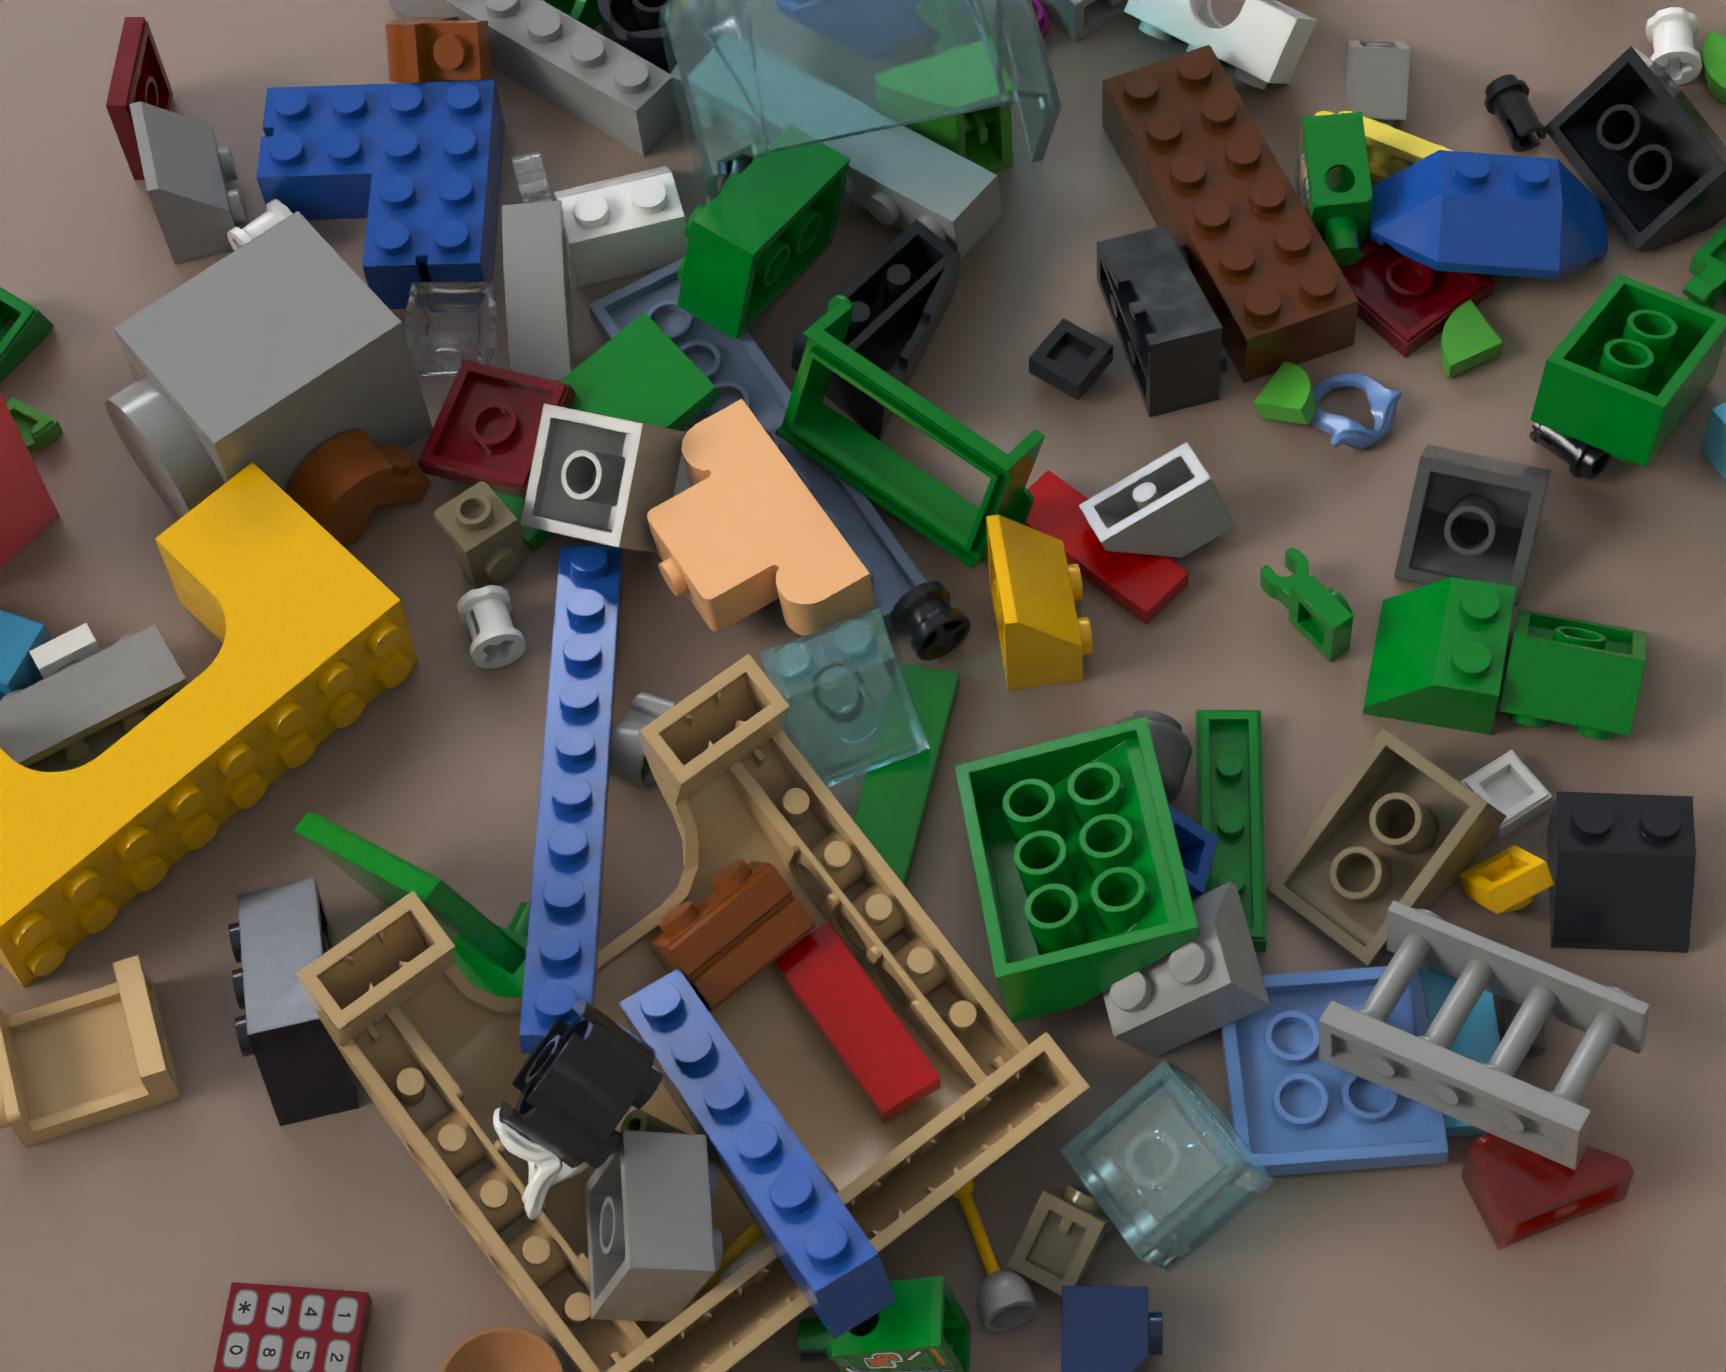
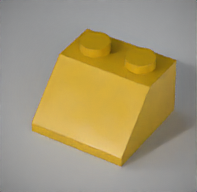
[986,515,1094,691]

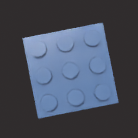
[1220,966,1449,1178]

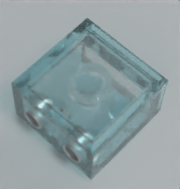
[1060,1059,1275,1272]

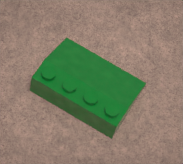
[954,717,1200,1023]

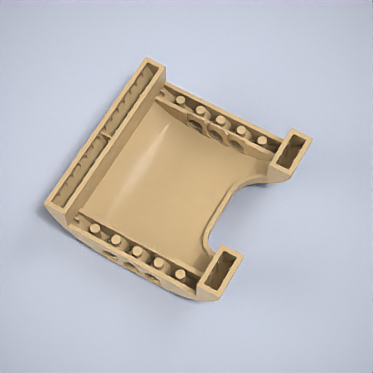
[296,653,1090,1372]

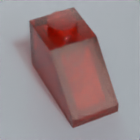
[1461,1133,1634,1250]

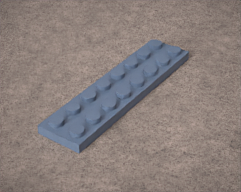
[588,257,927,661]

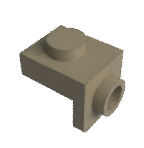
[434,481,528,589]

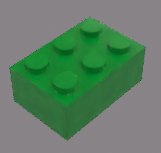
[677,126,850,340]
[1530,273,1726,468]

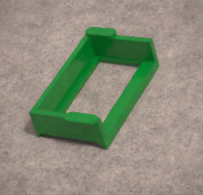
[775,295,1045,569]

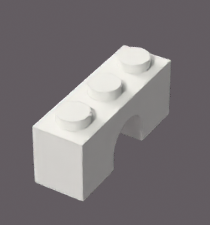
[1124,0,1317,89]

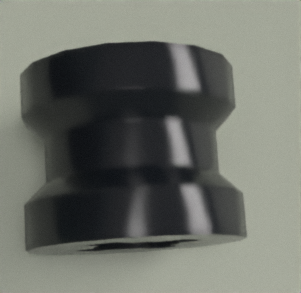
[891,581,971,661]

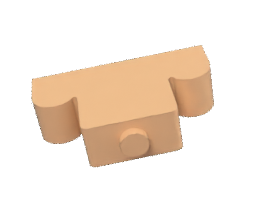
[647,399,876,637]

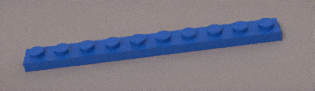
[519,546,623,1053]

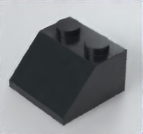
[1547,791,1696,953]

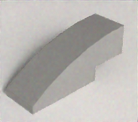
[502,200,575,381]

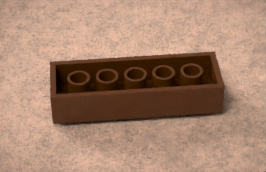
[1102,45,1359,383]

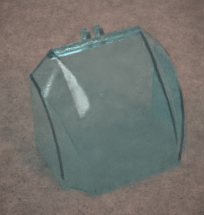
[658,0,1061,206]

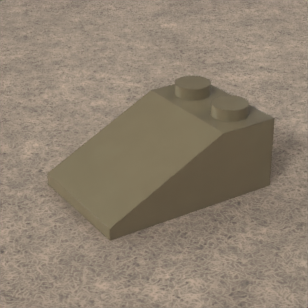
[1266,728,1507,967]

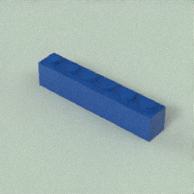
[619,968,897,1339]

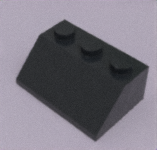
[1545,46,1726,253]

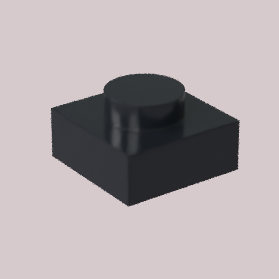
[1029,318,1113,400]

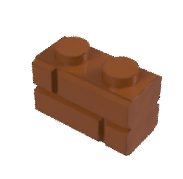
[649,859,815,1012]

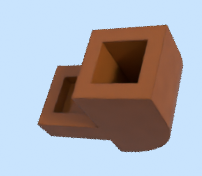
[385,17,492,83]
[285,429,431,545]

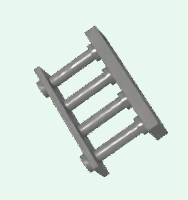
[1319,900,1650,1170]

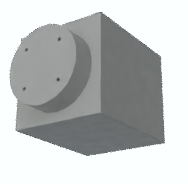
[105,211,433,518]

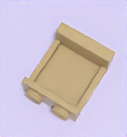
[0,955,182,1148]

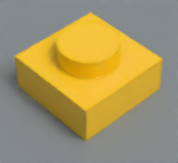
[1458,845,1554,915]

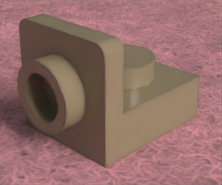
[1007,1183,1117,1296]

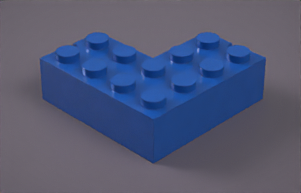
[256,80,505,309]

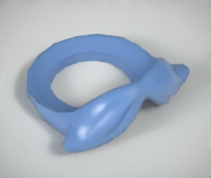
[1310,373,1402,449]

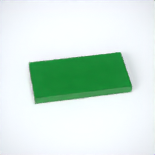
[494,312,721,551]
[294,812,526,975]

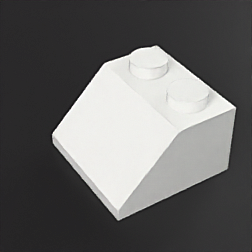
[554,166,689,287]

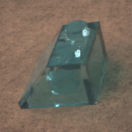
[760,607,931,787]

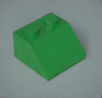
[1363,577,1516,735]
[1499,608,1646,740]

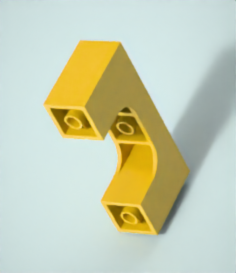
[0,462,418,987]

